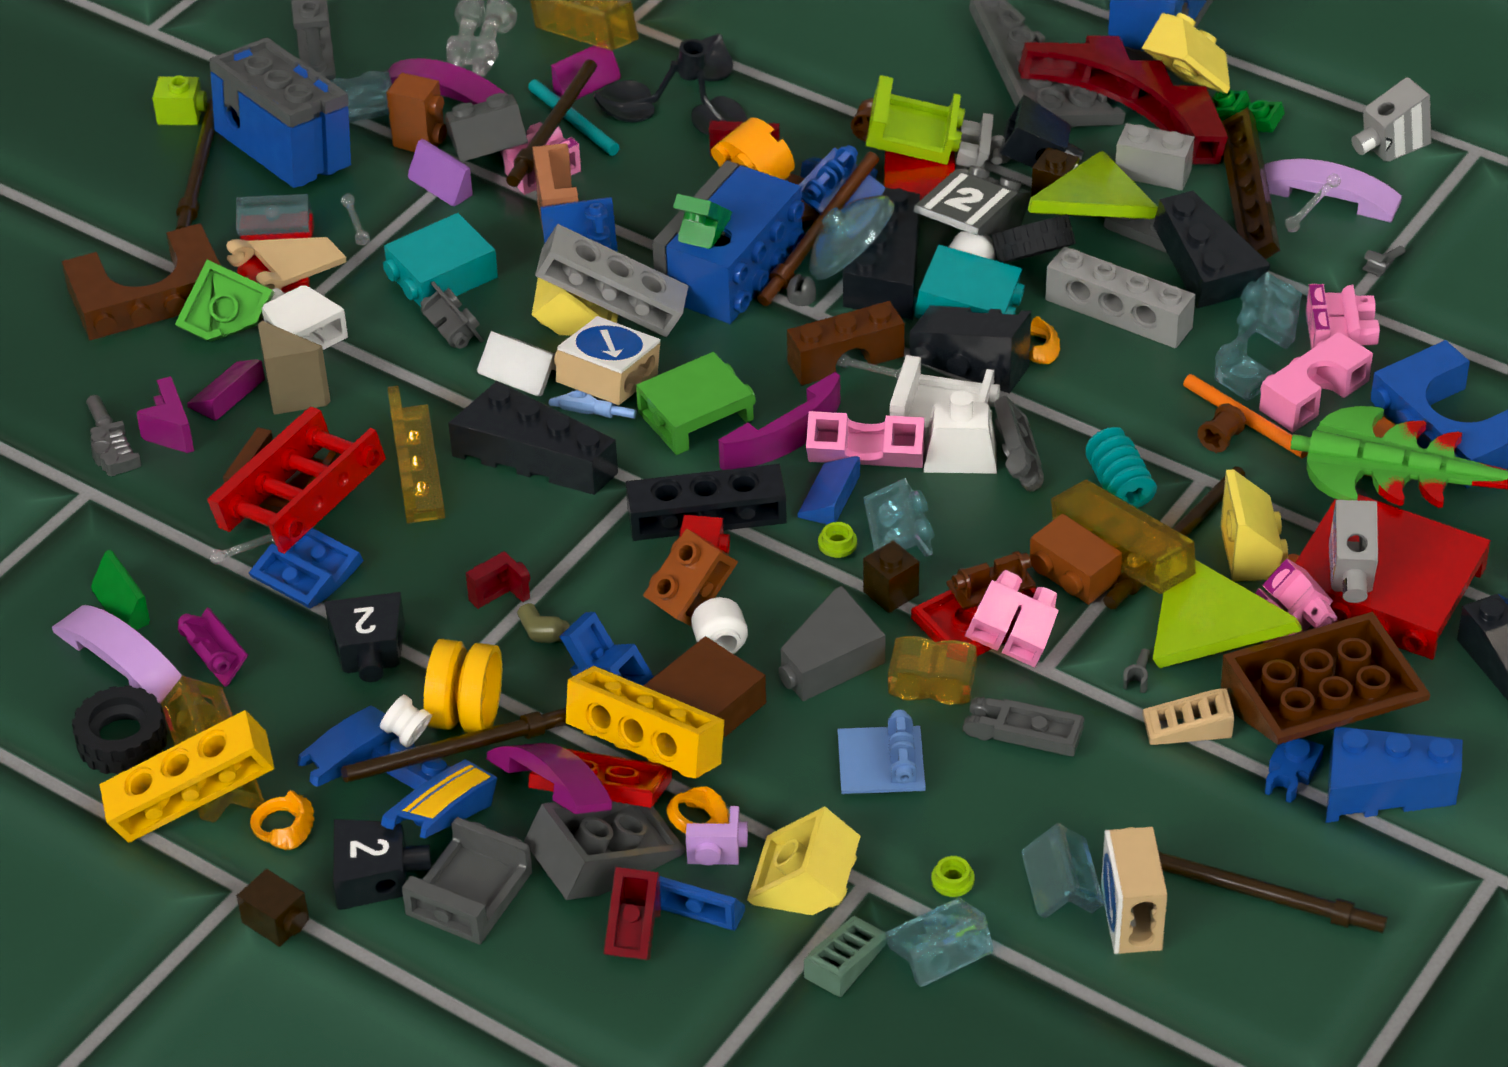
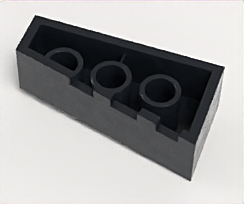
[843,188,920,320]
[448,381,618,495]

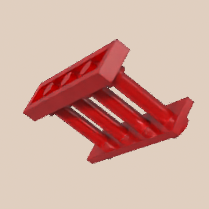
[207,406,386,554]

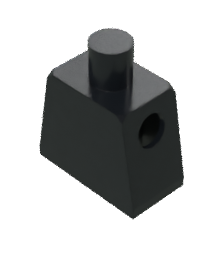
[1000,95,1084,167]

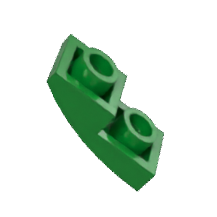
[1211,89,1285,132]

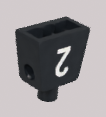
[325,592,405,682]
[333,819,431,910]

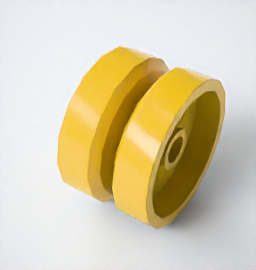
[424,639,502,733]

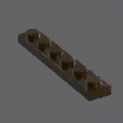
[1222,107,1281,259]

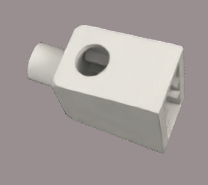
[262,286,348,350]
[924,390,997,474]

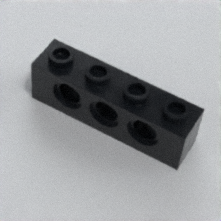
[626,464,787,541]

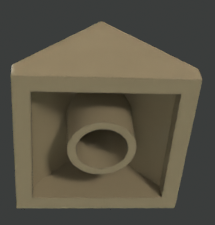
[258,321,331,415]

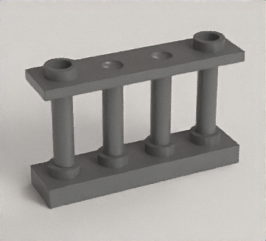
[291,0,337,85]

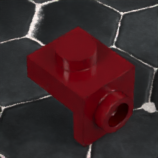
[466,551,531,609]

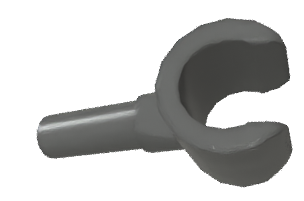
[1362,246,1405,276]
[1123,649,1150,693]

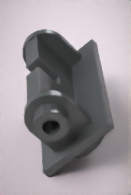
[421,281,484,349]

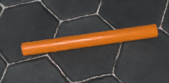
[1183,374,1308,459]

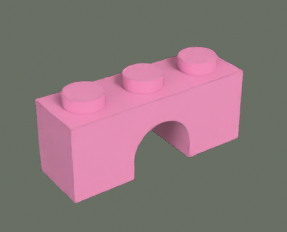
[1259,331,1373,433]
[806,411,925,468]

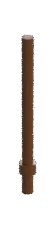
[757,152,879,306]

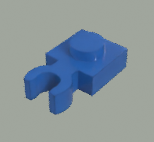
[1265,738,1324,803]

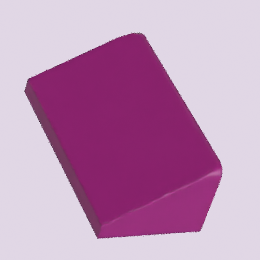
[551,39,621,100]
[187,359,265,421]

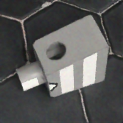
[1351,77,1431,162]

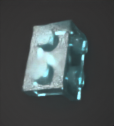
[1237,272,1302,349]

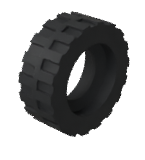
[991,215,1076,263]
[72,685,168,775]

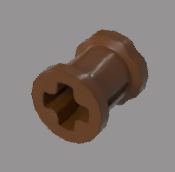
[1198,403,1246,453]

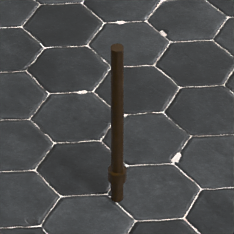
[506,59,597,187]
[175,99,215,230]
[1103,466,1246,610]
[341,708,567,783]
[1158,851,1388,934]

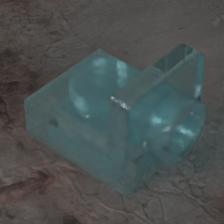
[1214,336,1274,401]

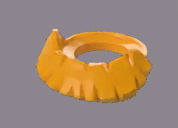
[1030,316,1060,364]
[667,786,730,834]
[250,790,314,850]

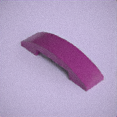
[377,58,505,105]
[718,372,840,470]
[486,743,612,814]

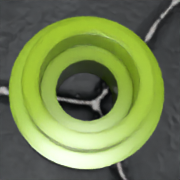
[818,522,857,558]
[931,856,975,897]

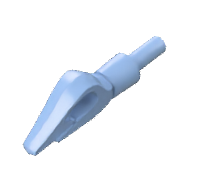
[548,390,637,419]

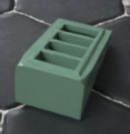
[804,916,890,998]

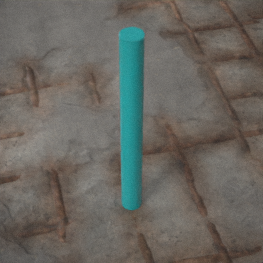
[528,79,620,156]

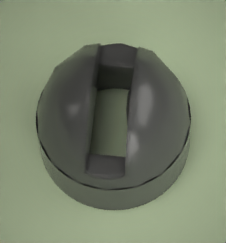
[787,274,816,306]

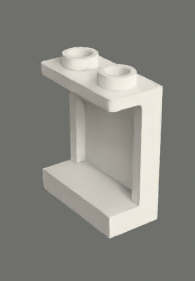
[890,355,1000,437]

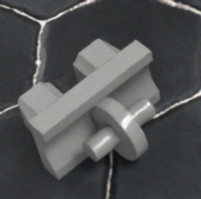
[955,113,1011,168]

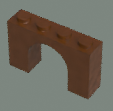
[62,223,220,341]

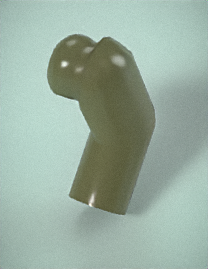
[517,603,570,643]

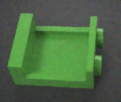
[636,351,756,455]

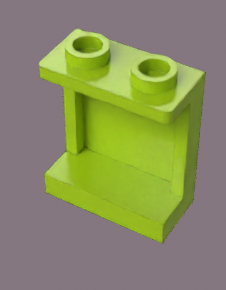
[866,75,965,165]

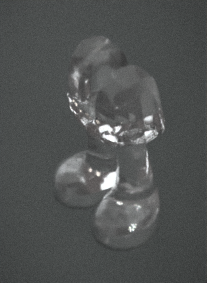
[446,0,517,77]

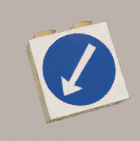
[554,316,661,405]
[1101,827,1167,954]

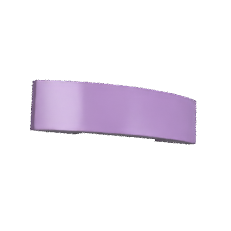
[1264,159,1402,223]
[52,605,188,706]

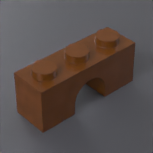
[787,301,904,386]

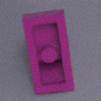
[136,376,194,453]

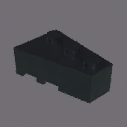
[1153,191,1271,309]
[910,305,1032,394]

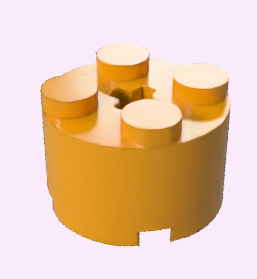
[711,117,795,180]

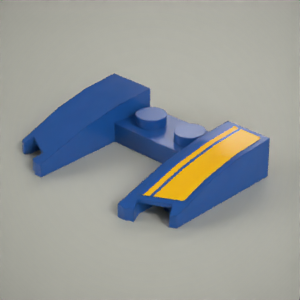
[297,705,497,838]

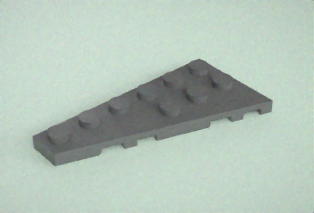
[969,0,1126,128]

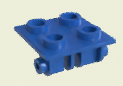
[799,145,886,236]
[540,197,618,252]

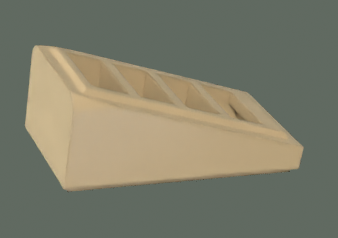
[1143,688,1234,745]

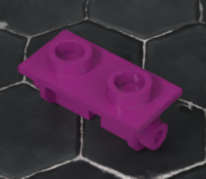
[178,608,248,687]

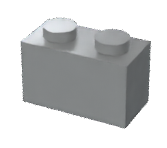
[1116,123,1194,191]

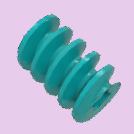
[1085,427,1157,510]

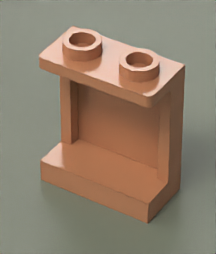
[533,143,578,236]

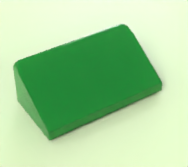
[91,550,150,630]

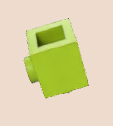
[152,76,207,125]

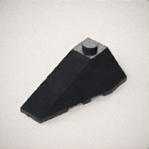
[1457,593,1508,700]

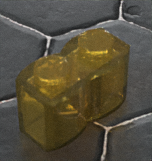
[888,636,977,705]

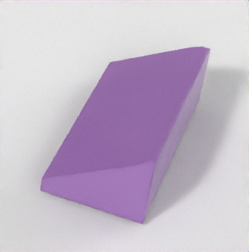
[408,139,473,206]

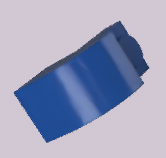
[559,612,654,686]

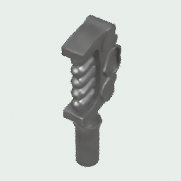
[86,395,141,476]

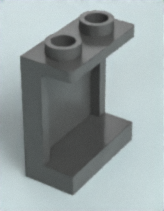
[402,817,532,945]

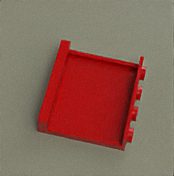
[1295,494,1491,660]

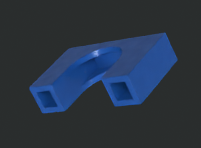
[1370,340,1508,488]

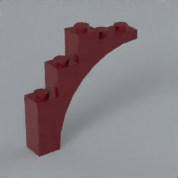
[1018,35,1228,164]

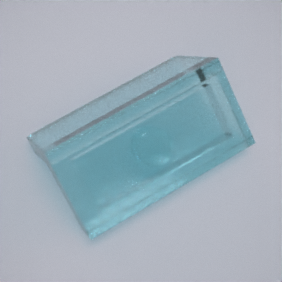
[236,194,312,236]
[1021,823,1104,918]

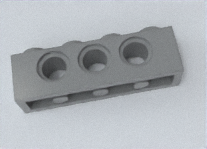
[535,224,688,337]
[1045,246,1195,348]

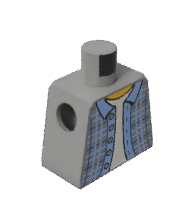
[1329,500,1378,603]

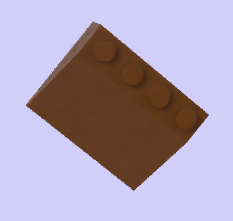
[1220,612,1430,745]

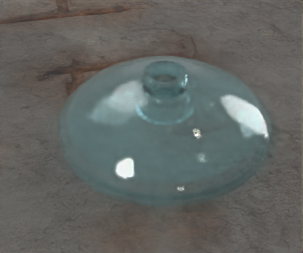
[809,195,894,280]

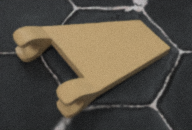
[226,237,346,290]

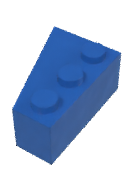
[1326,727,1463,823]

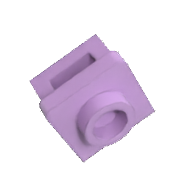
[686,806,748,865]

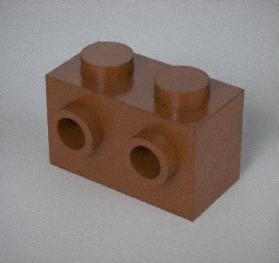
[386,72,447,152]
[1030,513,1122,605]
[643,528,738,627]

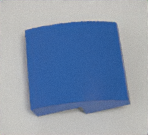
[249,528,364,609]

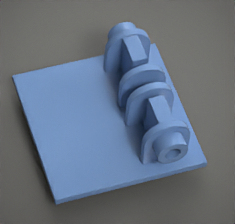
[838,710,925,794]

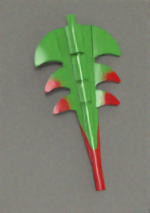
[1290,406,1508,508]

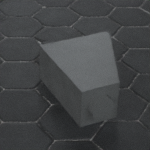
[778,586,885,701]

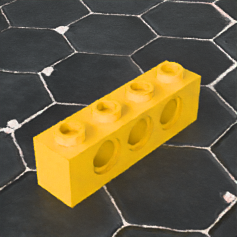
[566,666,724,779]
[100,710,275,843]

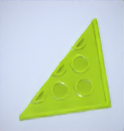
[1028,151,1158,219]
[1153,549,1302,668]

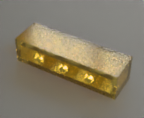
[530,0,639,51]
[1051,479,1196,594]

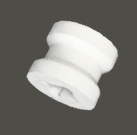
[380,695,432,748]

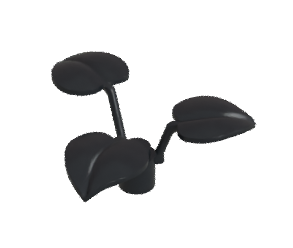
[594,33,748,135]

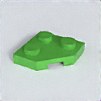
[175,259,275,342]

